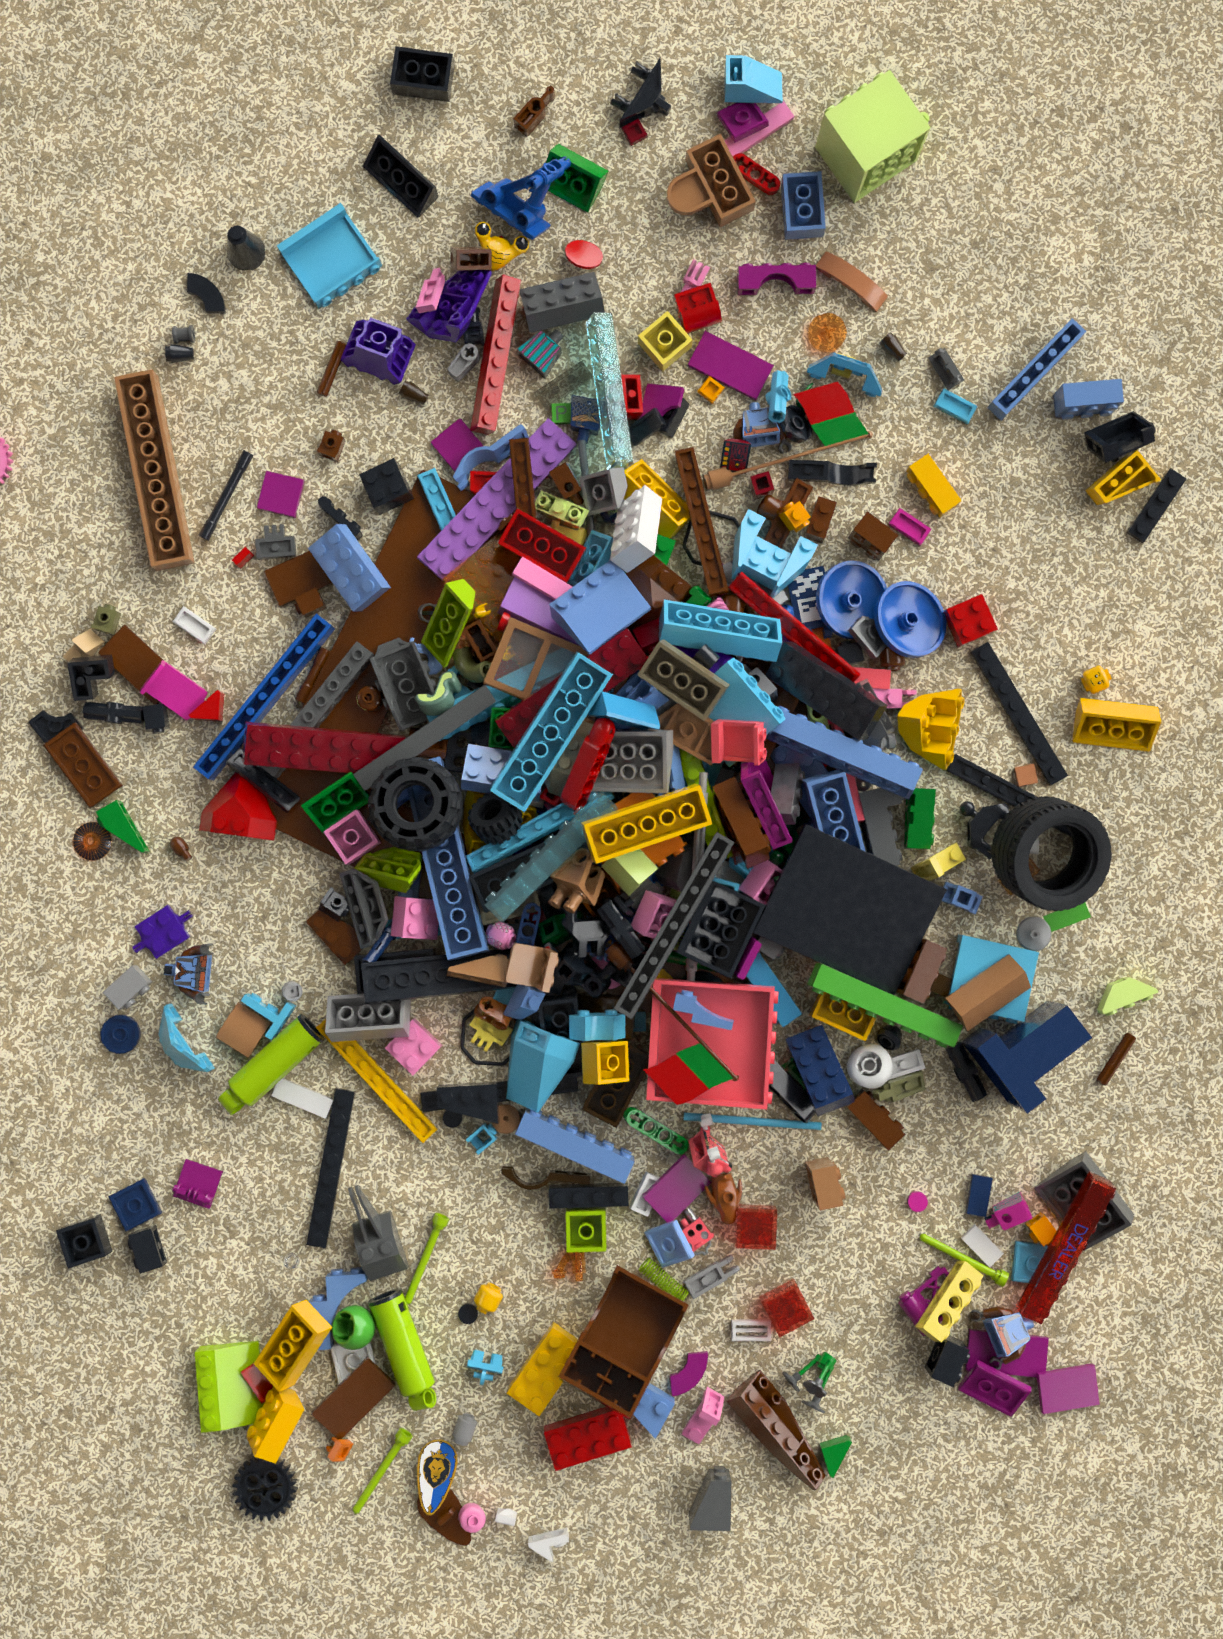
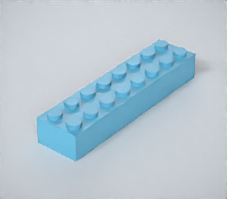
[490,652,613,812]

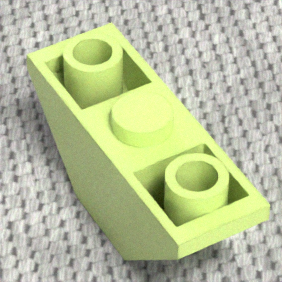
[535,490,589,529]
[1097,977,1158,1016]

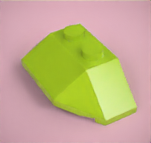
[354,847,422,893]

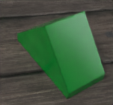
[819,1435,852,1478]

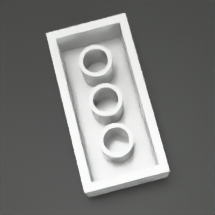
[610,485,662,573]

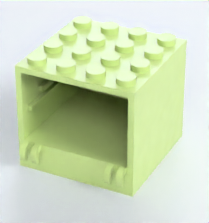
[815,70,931,203]

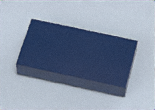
[965,1174,993,1217]

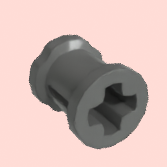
[172,325,195,344]

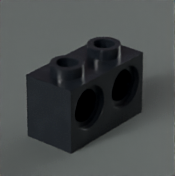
[444,732,476,773]

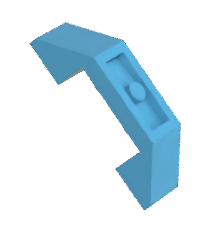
[807,352,882,397]

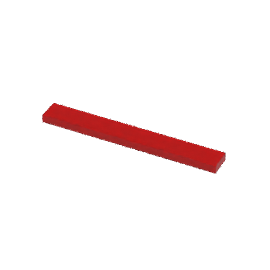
[728,571,861,682]

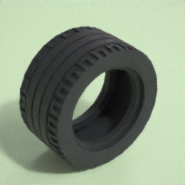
[991,796,1112,912]

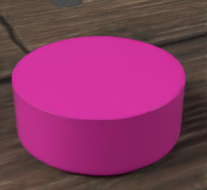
[907,1191,928,1212]

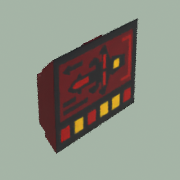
[720,438,751,474]

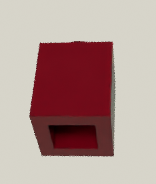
[748,471,775,500]

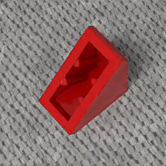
[188,690,225,722]

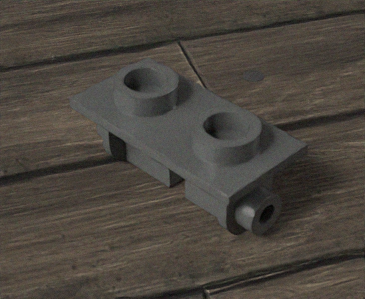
[928,348,964,390]

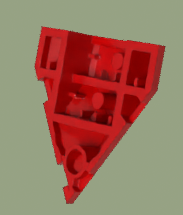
[199,772,277,841]

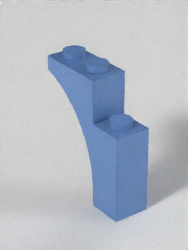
[308,1267,368,1350]

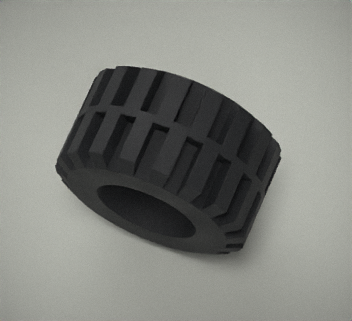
[468,792,523,845]

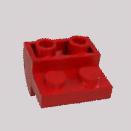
[673,282,722,334]

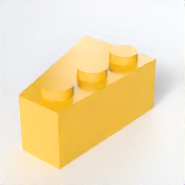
[1085,450,1161,505]

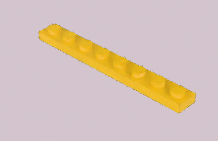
[316,1019,438,1143]

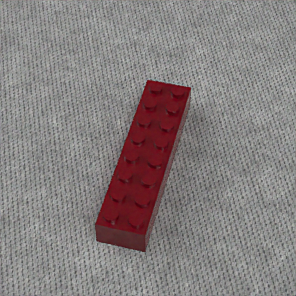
[495,628,648,749]
[242,722,407,773]

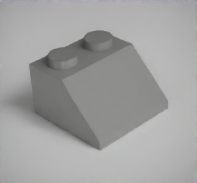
[579,467,628,516]

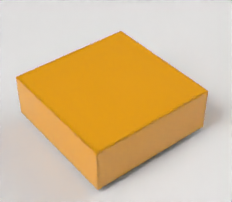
[697,376,725,404]

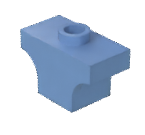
[942,882,983,914]

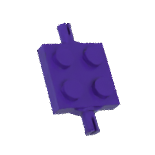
[132,905,193,959]

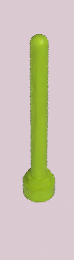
[405,1213,449,1304]
[919,1233,1009,1287]
[353,1428,413,1514]

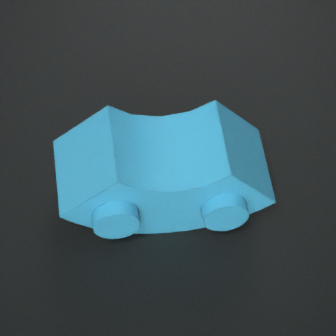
[569,1009,625,1041]

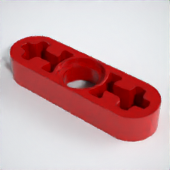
[733,153,780,195]

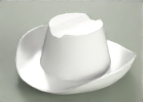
[847,1044,892,1088]

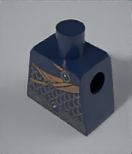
[571,395,608,444]

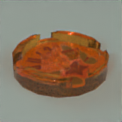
[808,313,847,353]

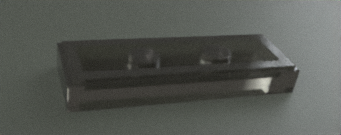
[534,361,593,410]

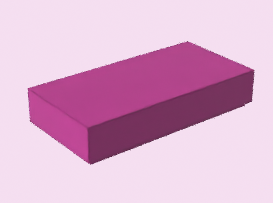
[888,508,932,546]

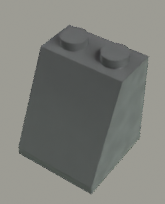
[688,1466,732,1531]

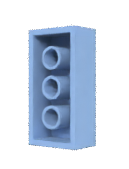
[461,744,542,802]

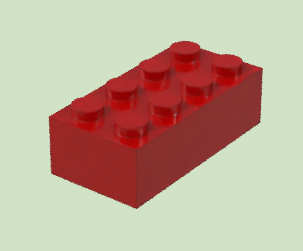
[498,508,587,583]
[544,1406,632,1471]

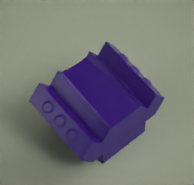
[340,317,416,385]

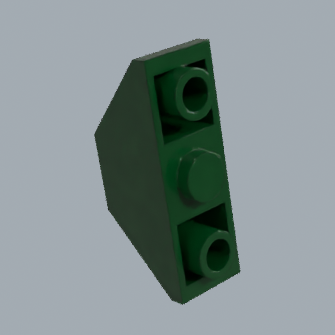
[535,911,584,947]

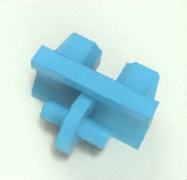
[467,1350,503,1386]

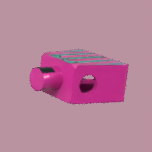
[984,1192,1033,1230]

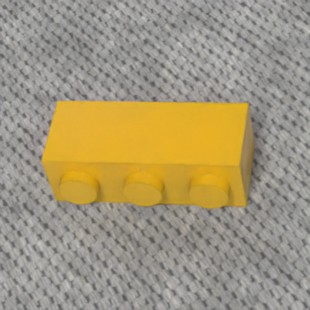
[906,453,962,518]

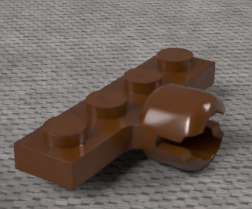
[757,478,813,548]

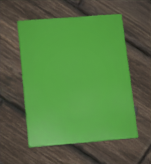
[1043,902,1091,932]

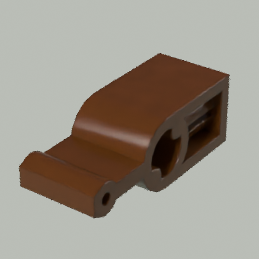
[513,85,555,137]

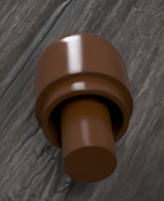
[169,836,192,862]

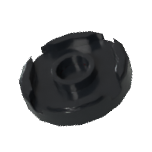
[780,405,812,443]

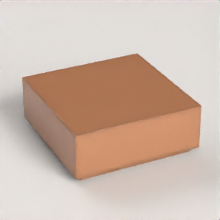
[1013,764,1038,787]

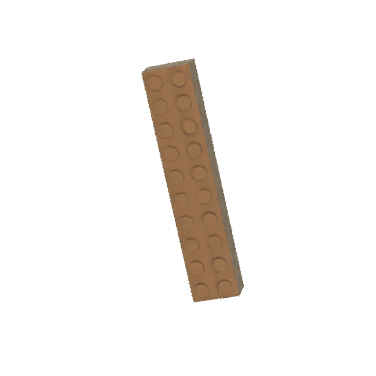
[114,369,195,571]

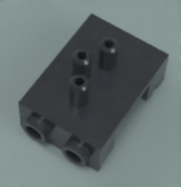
[1084,411,1156,463]

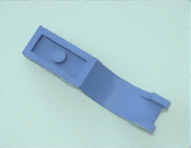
[453,424,529,491]

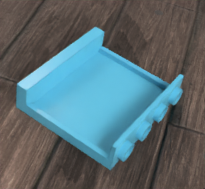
[277,203,382,308]
[709,658,786,767]
[943,934,1039,1024]

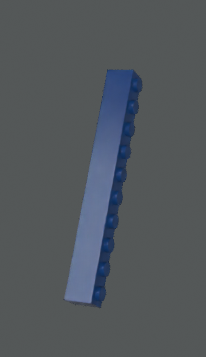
[193,613,335,781]

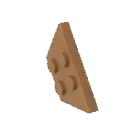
[649,703,714,765]

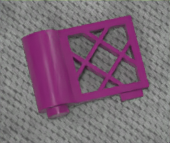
[898,1266,962,1336]

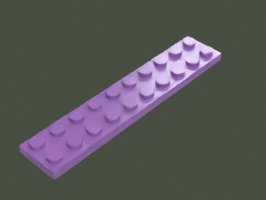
[417,418,577,584]

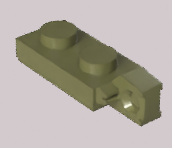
[872,1070,926,1102]

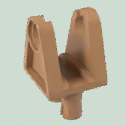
[548,848,605,914]

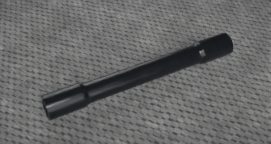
[198,450,253,541]

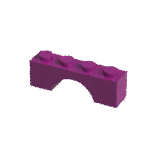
[737,262,816,295]

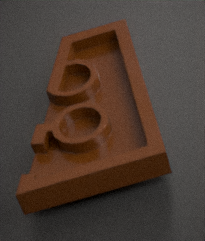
[306,910,364,965]

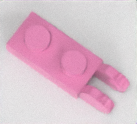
[873,689,917,709]

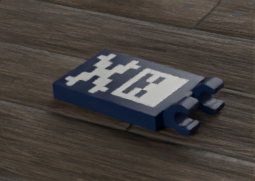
[787,566,833,639]

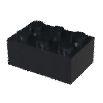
[390,46,455,102]

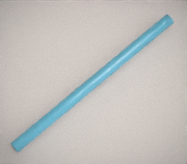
[684,1112,822,1130]

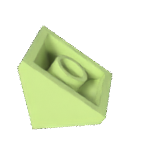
[602,849,658,896]

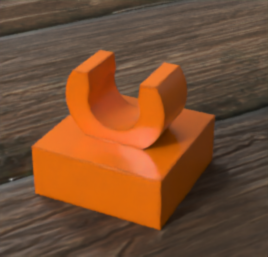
[326,1437,353,1462]

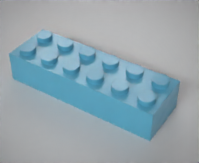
[659,600,782,662]

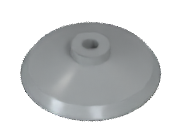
[1017,917,1051,951]

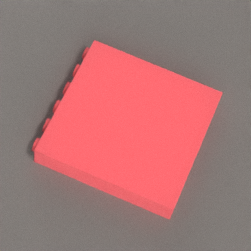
[646,978,778,1110]

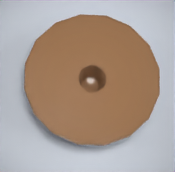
[492,1104,520,1134]

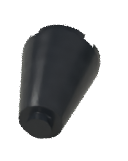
[227,225,265,270]

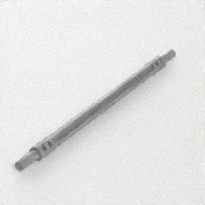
[685,772,708,981]

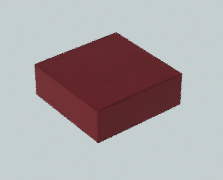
[622,118,648,146]

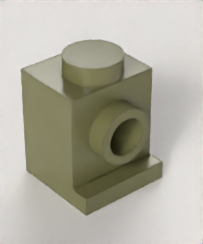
[91,604,121,635]

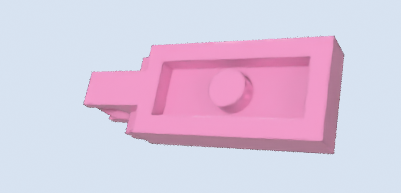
[416,268,445,313]

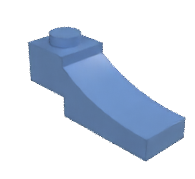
[673,990,734,1030]

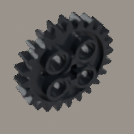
[232,1456,298,1521]

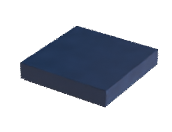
[108,1178,162,1232]

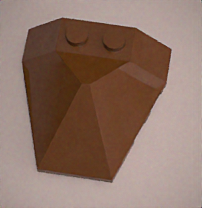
[626,555,693,637]

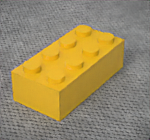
[254,1300,332,1392]
[507,1322,578,1416]

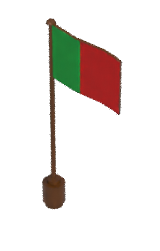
[605,941,739,1105]

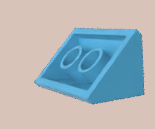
[588,692,660,730]

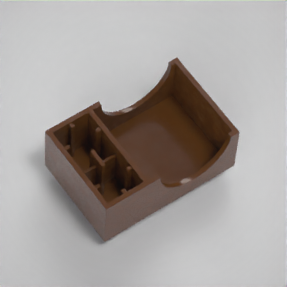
[558,1265,689,1420]

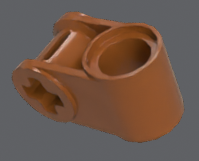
[474,996,512,1030]

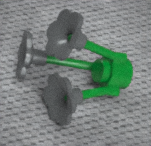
[782,1352,837,1414]

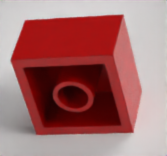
[944,594,998,648]

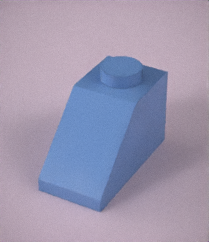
[503,984,545,1020]

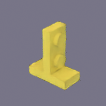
[910,842,966,881]

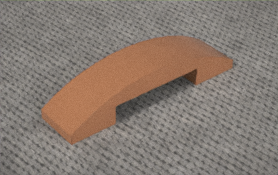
[816,251,888,312]

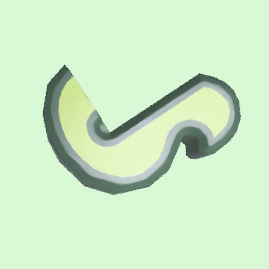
[416,671,462,716]

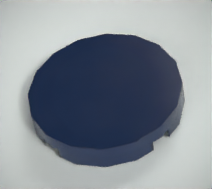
[100,1015,141,1054]

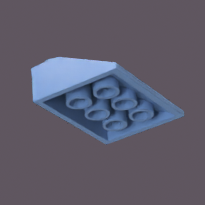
[549,560,651,655]

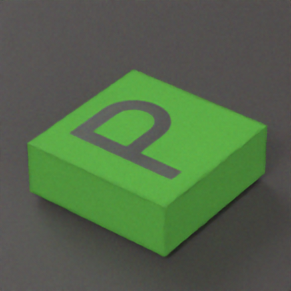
[552,403,571,425]

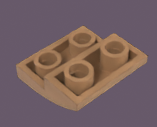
[215,1002,271,1059]

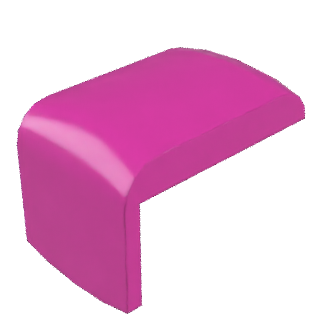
[140,660,208,720]

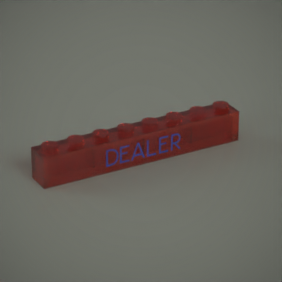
[1016,1171,1116,1324]

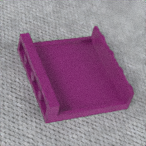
[741,759,792,849]

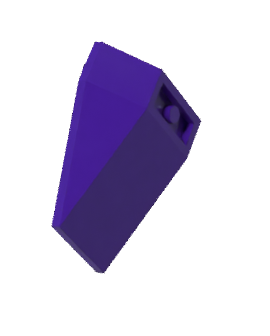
[406,270,492,343]

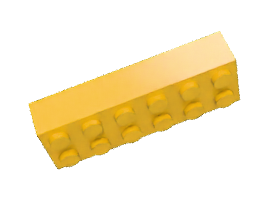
[581,784,712,864]

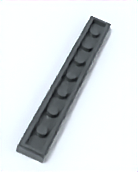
[353,685,496,791]

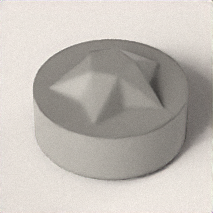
[282,981,303,1002]

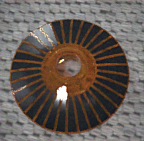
[73,822,112,861]

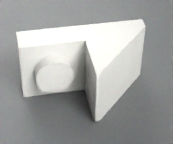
[528,1527,569,1562]

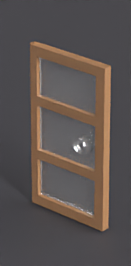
[483,617,628,724]

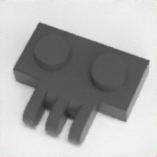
[255,524,297,560]

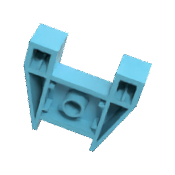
[731,509,818,598]

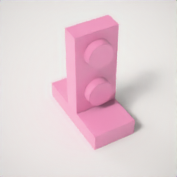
[682,1387,725,1444]

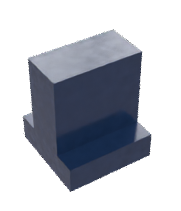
[961,1001,1092,1114]

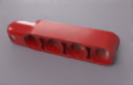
[560,717,615,812]

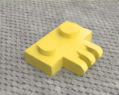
[469,1012,513,1052]

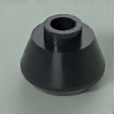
[876,1025,902,1050]

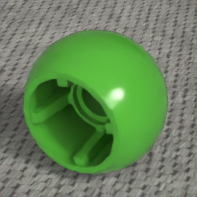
[332,1305,375,1350]

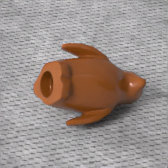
[705,1172,742,1225]

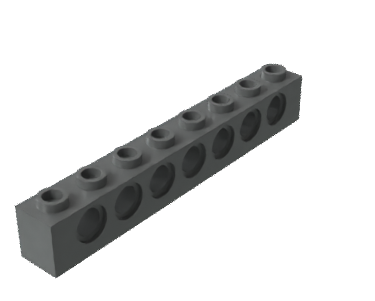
[261,642,375,778]

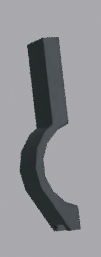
[788,460,877,486]

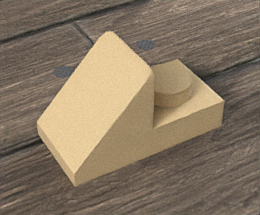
[63,629,105,662]

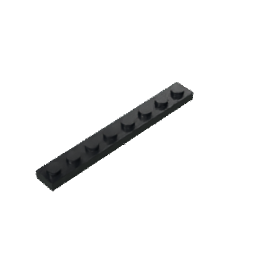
[970,642,1068,786]
[306,1088,356,1249]

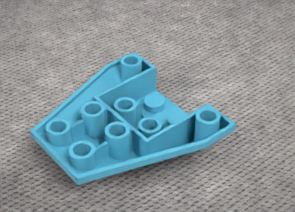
[506,1019,580,1112]

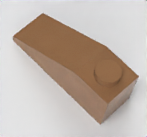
[447,955,509,987]

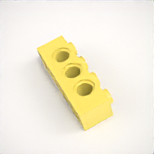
[915,1260,983,1343]

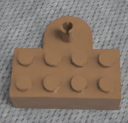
[667,134,756,227]

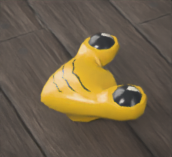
[475,221,529,271]

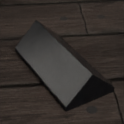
[362,135,439,218]

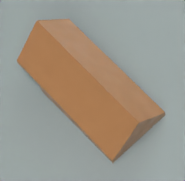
[945,954,1031,1032]

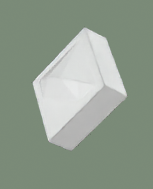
[495,1508,517,1526]

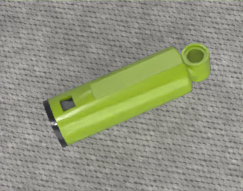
[218,1014,325,1115]
[368,1288,436,1411]

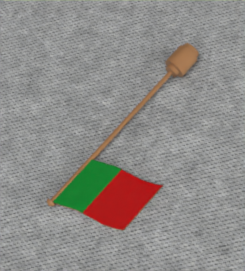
[703,381,873,491]

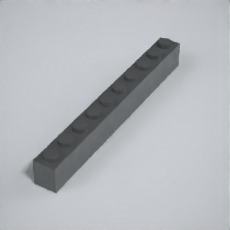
[614,832,735,1019]

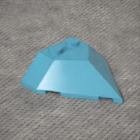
[158,1003,215,1072]

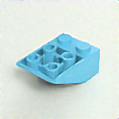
[724,55,783,103]

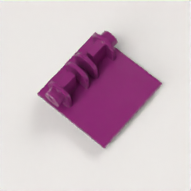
[172,1159,223,1209]

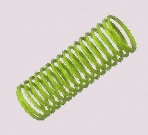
[639,1257,689,1301]

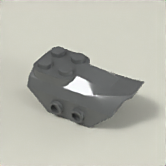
[370,638,437,731]

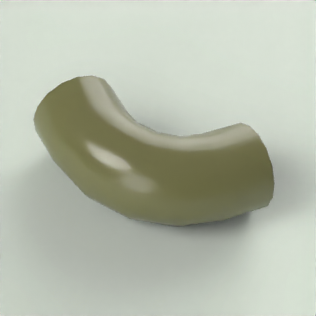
[452,647,491,683]

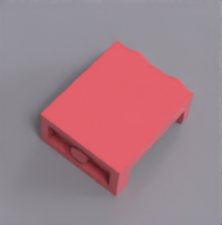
[711,719,767,766]

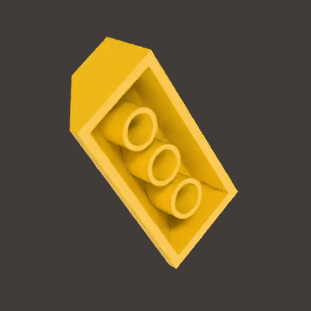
[623,459,690,538]
[1072,698,1161,752]

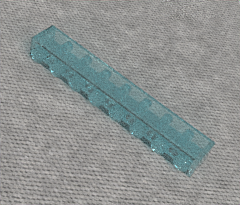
[586,312,633,470]
[485,791,619,923]

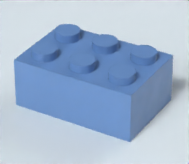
[781,171,826,240]
[1053,379,1124,420]

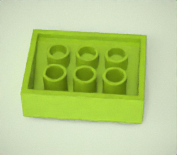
[195,1341,264,1433]

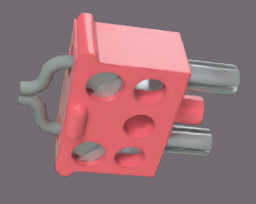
[673,1208,714,1256]

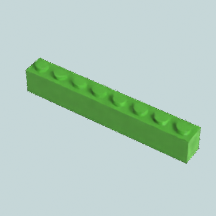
[807,962,963,1048]

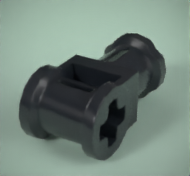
[464,307,485,346]

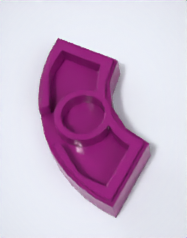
[670,1351,708,1396]

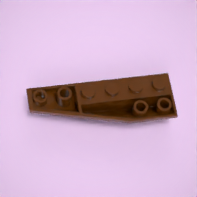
[727,1369,826,1491]

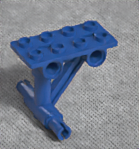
[470,156,571,240]

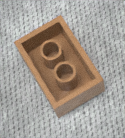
[805,1157,846,1211]

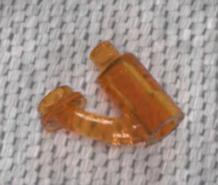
[552,1252,586,1281]

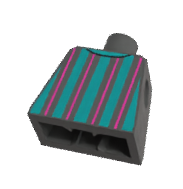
[517,329,564,379]

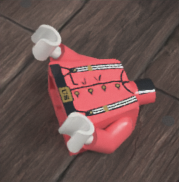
[689,1113,732,1177]

